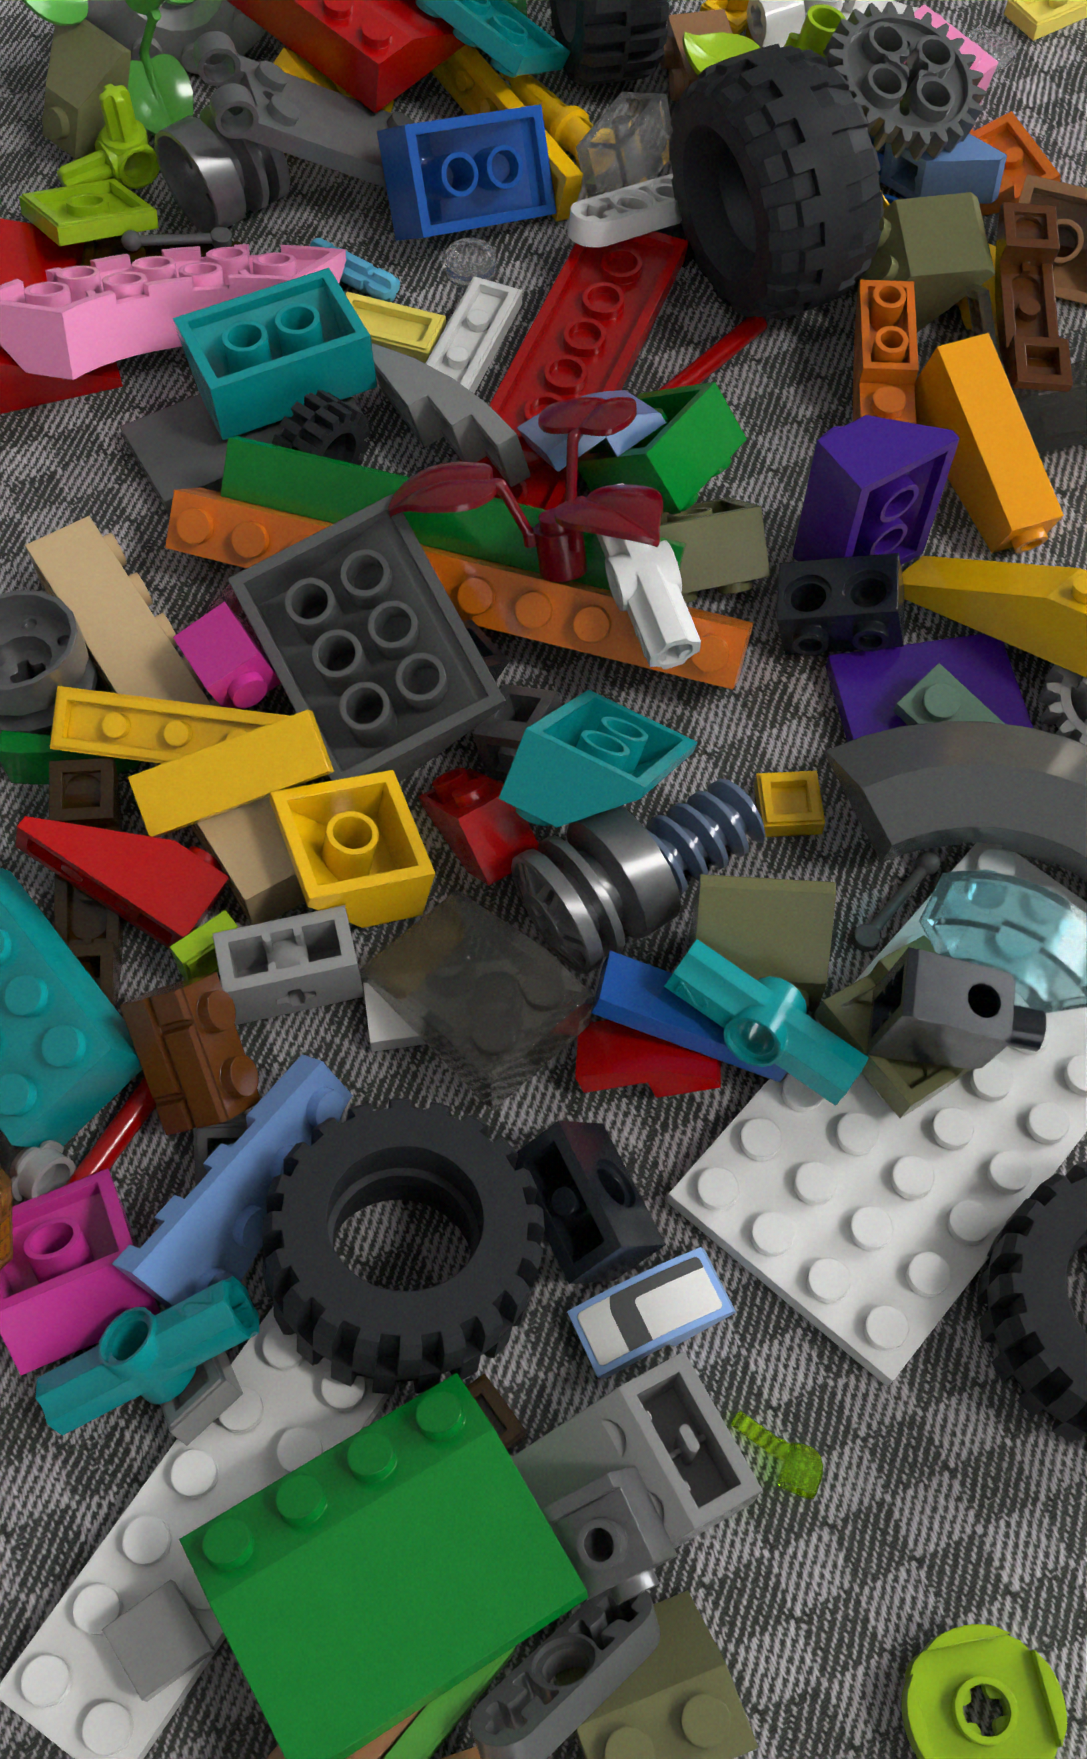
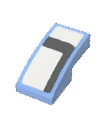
[567,1247,736,1378]

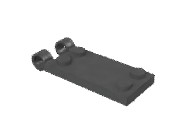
[193,31,415,188]

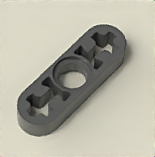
[470,1591,661,1759]

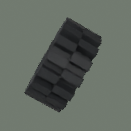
[272,390,371,465]

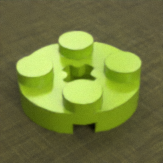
[901,1624,1067,1759]

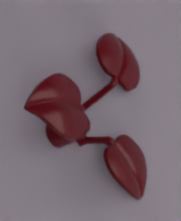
[388,397,664,582]

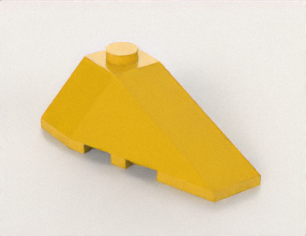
[902,556,1087,678]

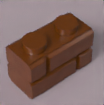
[120,972,261,1135]

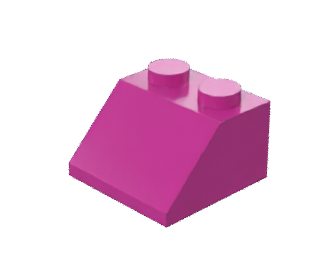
[0,1168,161,1375]

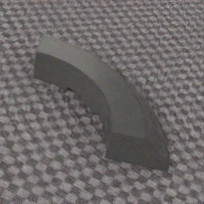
[825,721,1087,882]

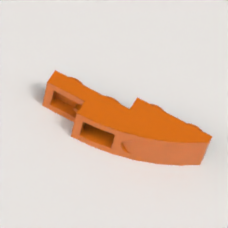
[853,280,919,424]

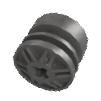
[154,105,291,233]
[0,590,104,736]
[511,806,681,974]

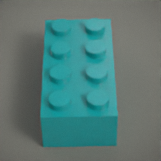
[0,868,142,1148]

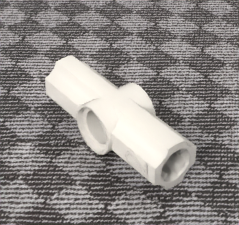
[596,483,701,670]

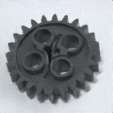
[823,2,986,161]

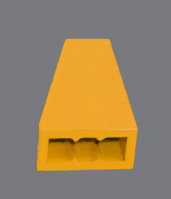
[914,332,1064,553]

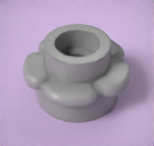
[9,1140,76,1202]

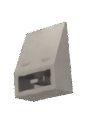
[511,1351,763,1603]

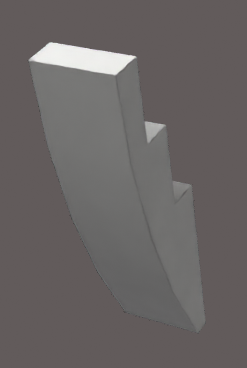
[372,343,531,487]

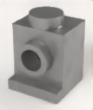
[472,684,562,780]
[542,1466,678,1605]

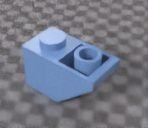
[880,134,1007,204]

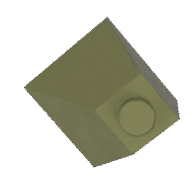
[42,19,131,159]

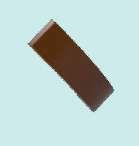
[995,202,1073,392]

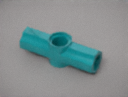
[664,939,869,1106]
[35,1276,260,1436]

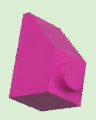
[173,601,281,710]

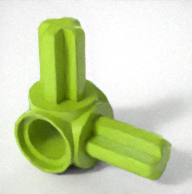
[57,83,160,189]

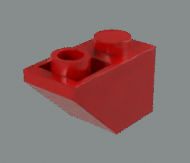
[418,768,539,885]

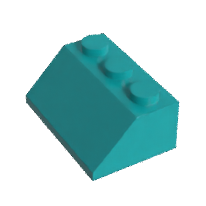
[173,268,377,440]
[499,689,698,828]

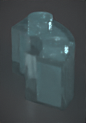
[919,869,1087,1013]

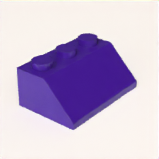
[792,415,960,565]

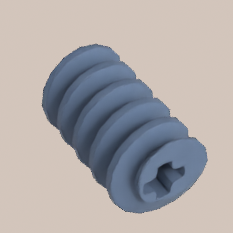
[646,778,765,894]

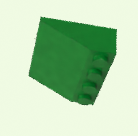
[179,1373,589,1759]

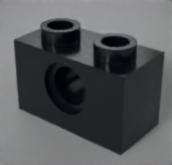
[515,1121,666,1284]

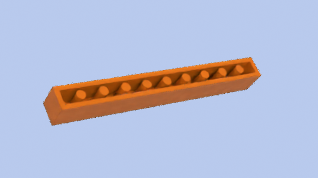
[165,487,753,690]

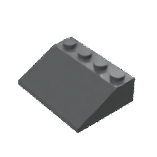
[228,494,506,782]

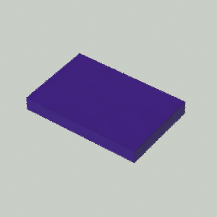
[825,634,1034,742]

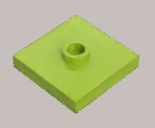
[19,179,159,246]

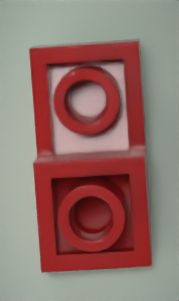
[575,1020,721,1098]

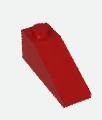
[15,816,229,950]

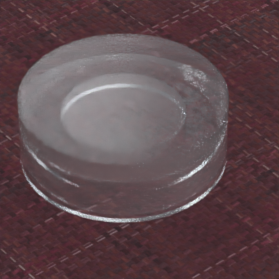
[445,238,496,289]

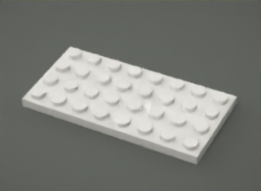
[667,843,1087,1387]

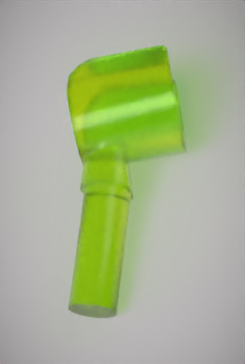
[731,1410,824,1500]

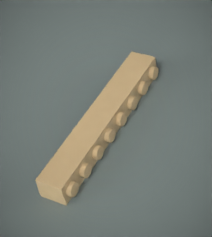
[25,516,306,925]

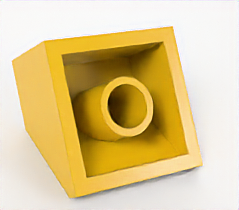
[269,770,435,928]

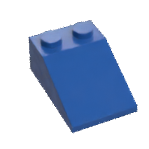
[377,104,557,241]

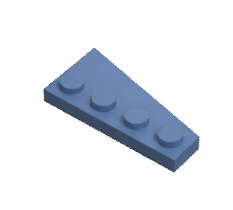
[112,1054,353,1308]

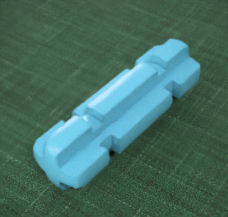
[310,238,400,302]

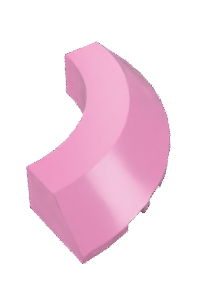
[0,244,346,380]

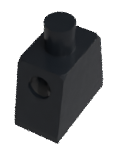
[867,947,1046,1069]

